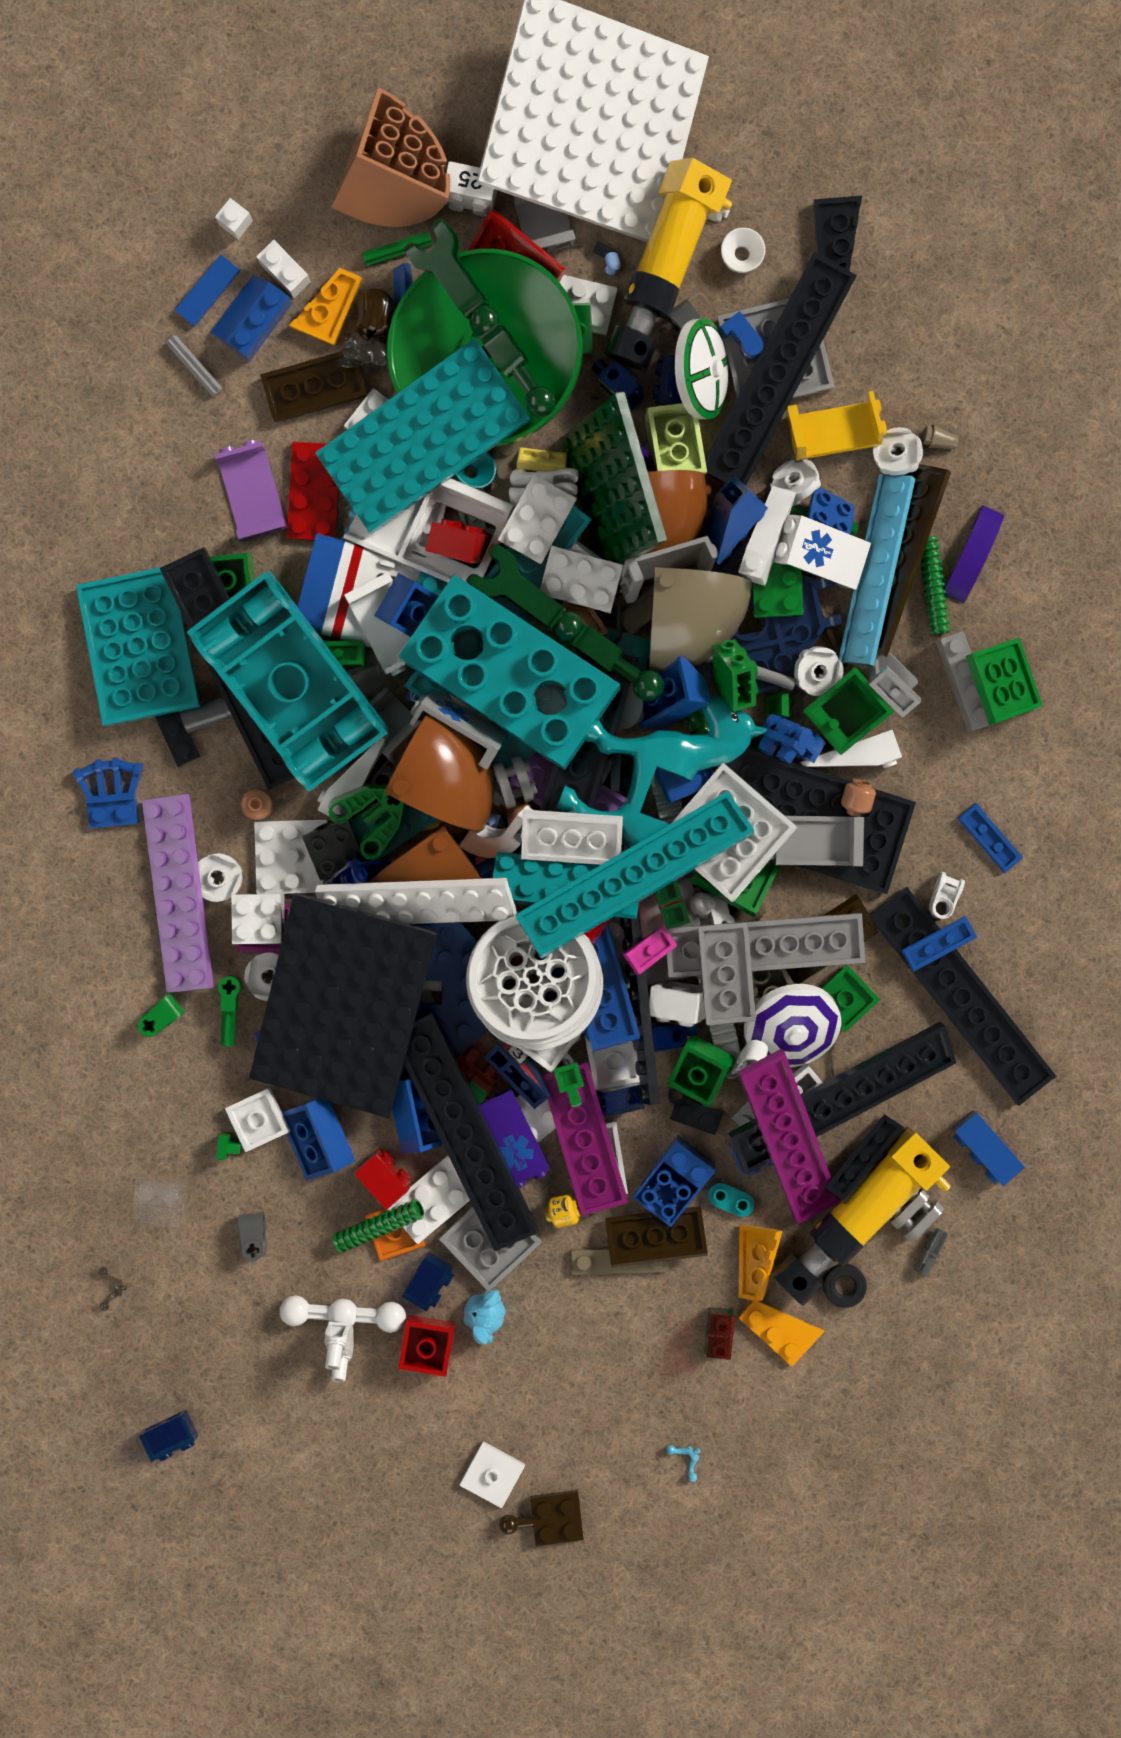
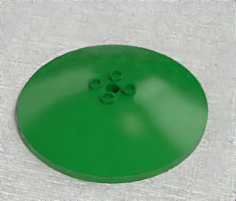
[387,249,583,447]

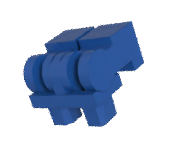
[758,714,826,764]

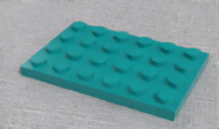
[76,567,200,727]

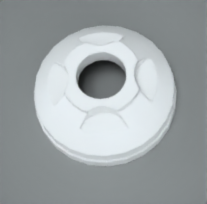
[721,228,765,273]

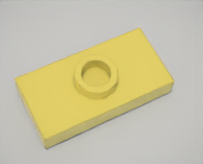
[516,447,567,471]

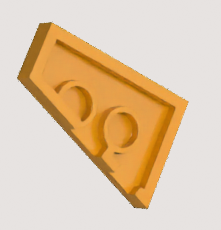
[289,268,363,347]
[738,1225,782,1301]
[738,1301,825,1367]

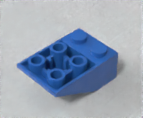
[705,476,768,565]
[632,1135,715,1227]

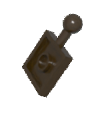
[499,1490,584,1547]

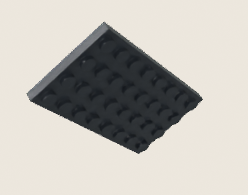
[726,748,916,894]

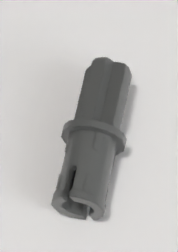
[914,1228,948,1277]

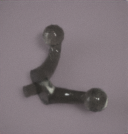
[98,1267,127,1311]

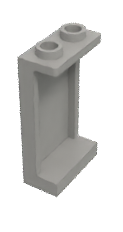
[770,816,864,866]

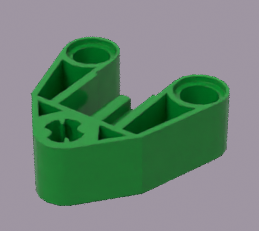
[328,784,404,860]

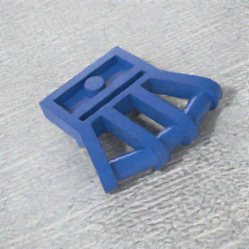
[73,757,143,828]

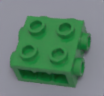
[712,639,758,712]

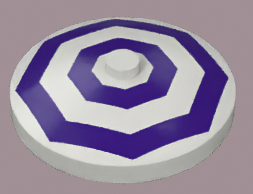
[744,984,841,1068]

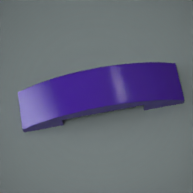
[944,505,1005,603]

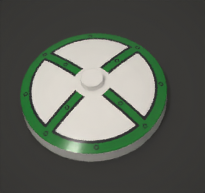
[675,318,729,420]

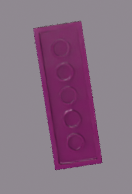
[541,1061,629,1216]

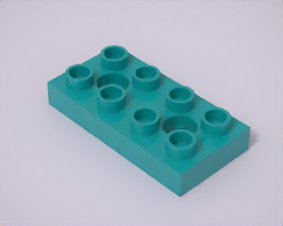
[398,574,620,770]

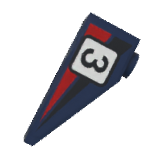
[484,1040,551,1109]

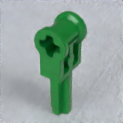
[218,975,243,1047]

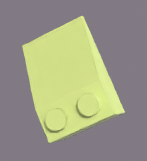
[644,403,707,474]

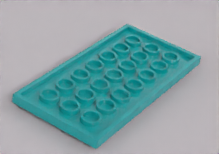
[316,338,531,534]

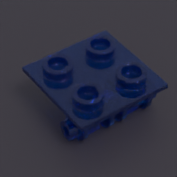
[326,859,392,884]

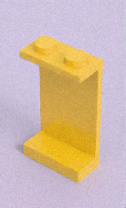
[786,391,887,461]

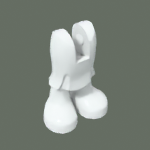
[509,468,579,506]

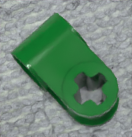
[138,993,185,1037]

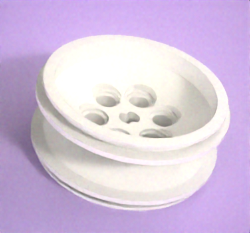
[466,916,603,1050]

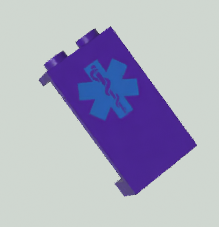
[480,1088,550,1188]

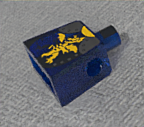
[650,1016,697,1052]

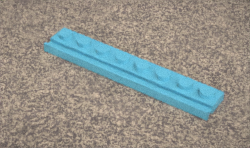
[839,474,915,667]

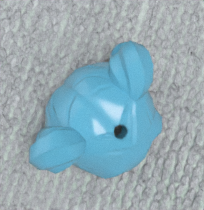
[463,1290,506,1345]

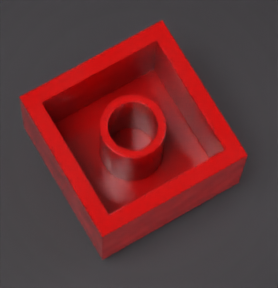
[425,519,492,564]
[354,1148,411,1211]
[398,1315,455,1377]

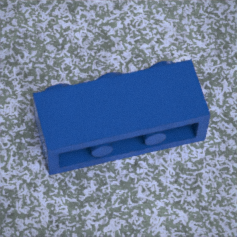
[952,1110,1025,1186]

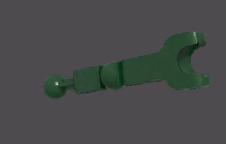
[404,218,556,418]
[466,544,664,701]

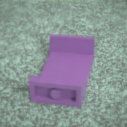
[214,440,287,542]

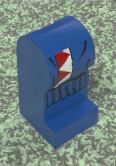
[719,311,763,360]

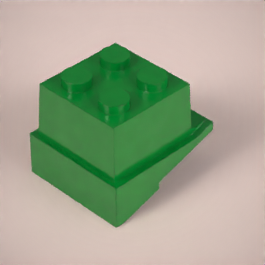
[803,667,894,756]

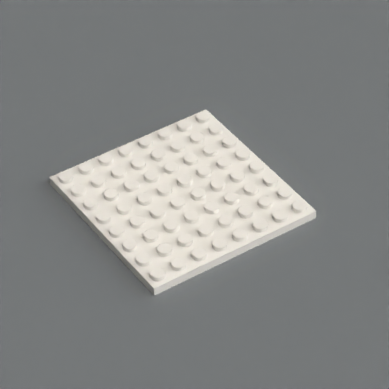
[476,0,709,243]

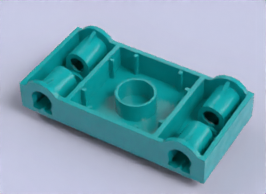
[187,571,390,792]

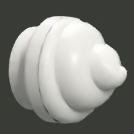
[690,892,717,917]

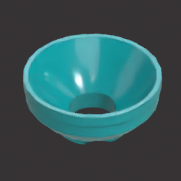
[454,452,496,490]

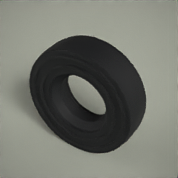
[823,1264,867,1308]

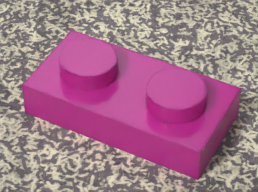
[623,926,677,974]

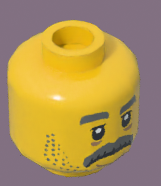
[545,1194,581,1228]

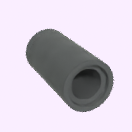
[180,697,233,734]

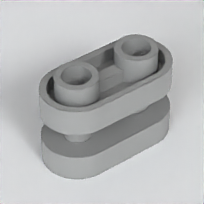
[492,756,538,809]
[889,1187,944,1242]

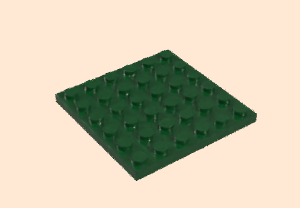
[562,392,667,566]

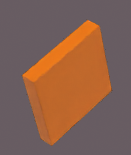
[364,1208,426,1261]

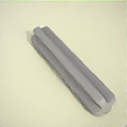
[167,335,222,397]

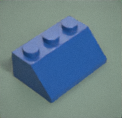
[210,274,292,362]
[640,656,711,730]
[392,1076,443,1154]
[282,1098,355,1180]

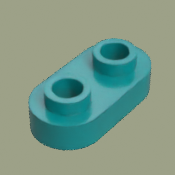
[708,1182,754,1217]

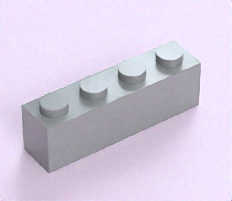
[936,631,989,732]

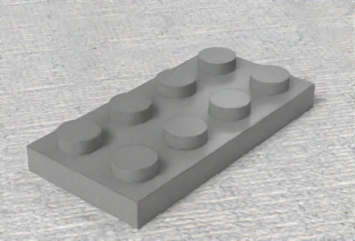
[698,922,756,1025]

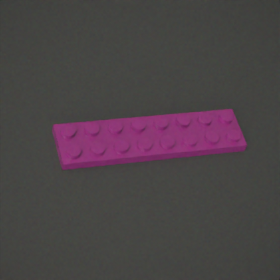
[738,1049,840,1224]

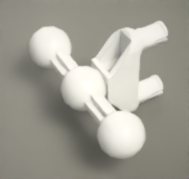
[279,1295,406,1382]

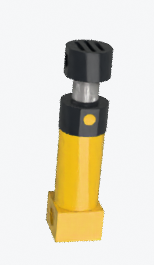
[604,158,732,371]
[771,1127,951,1306]

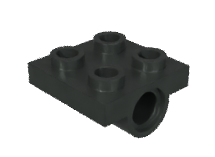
[302,819,366,881]

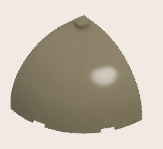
[649,567,752,672]

